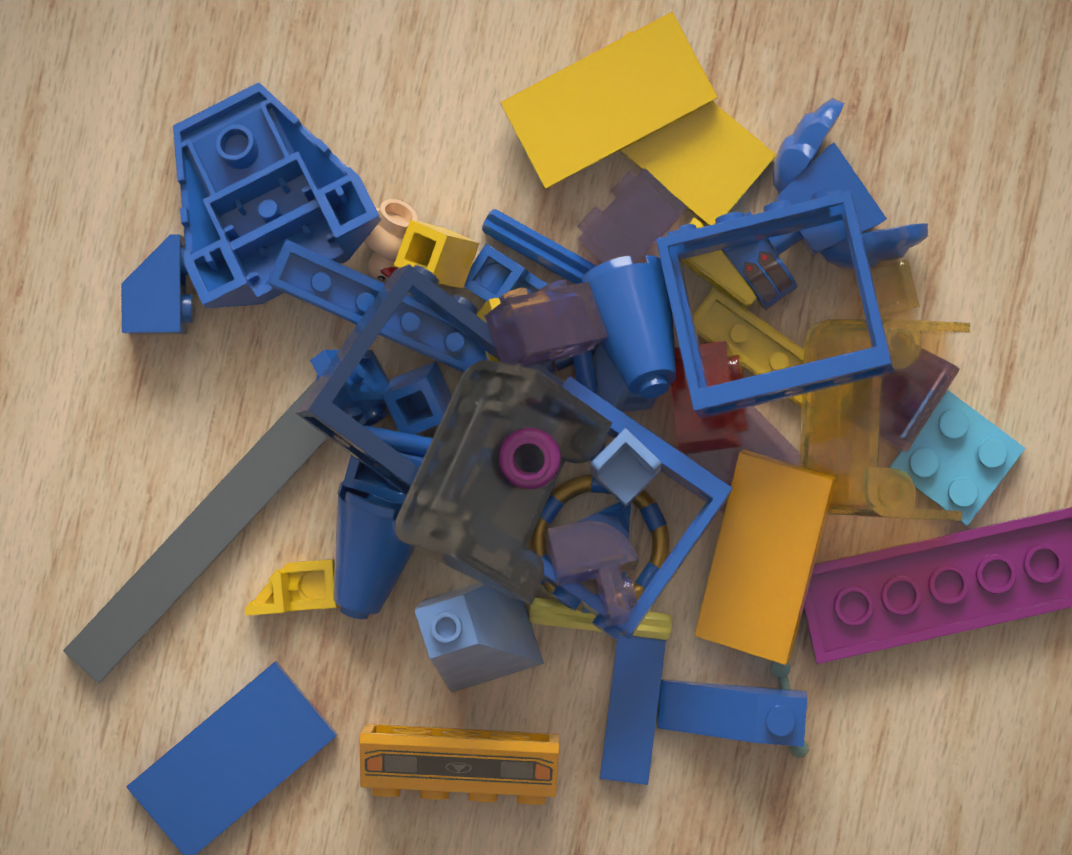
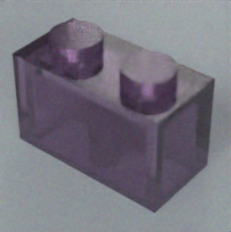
[577,168,687,264]
[484,280,609,371]

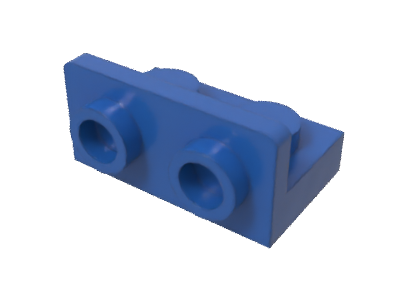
[310,350,390,426]

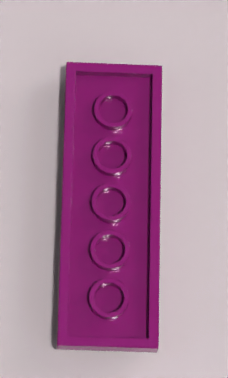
[803,506,1072,664]

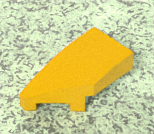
[245,559,341,616]

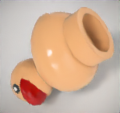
[364,199,417,283]

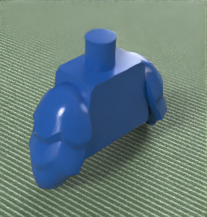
[767,98,929,269]

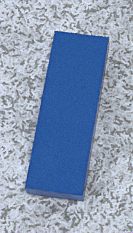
[600,634,666,785]

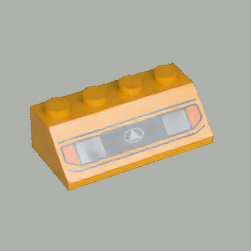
[360,724,559,805]

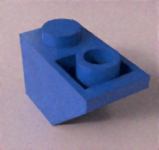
[121,234,195,334]

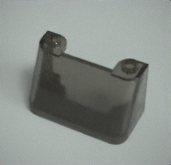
[395,360,612,604]

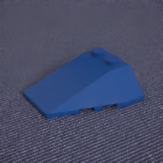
[173,82,381,309]

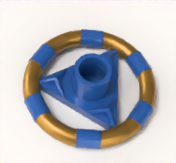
[528,474,670,613]

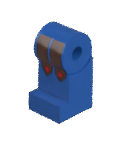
[722,211,798,310]

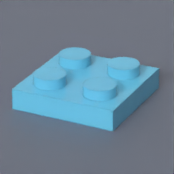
[888,390,1025,526]

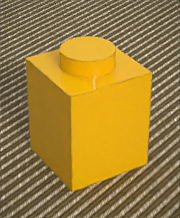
[394,219,480,288]

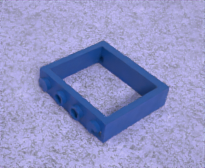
[656,189,895,419]
[469,376,733,639]

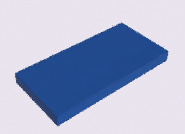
[126,661,338,855]

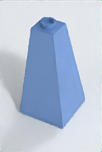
[414,571,544,693]

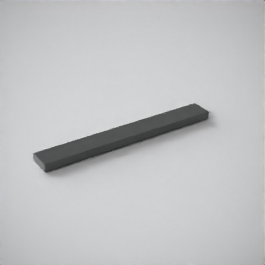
[63,380,333,684]

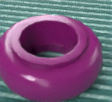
[499,427,561,489]

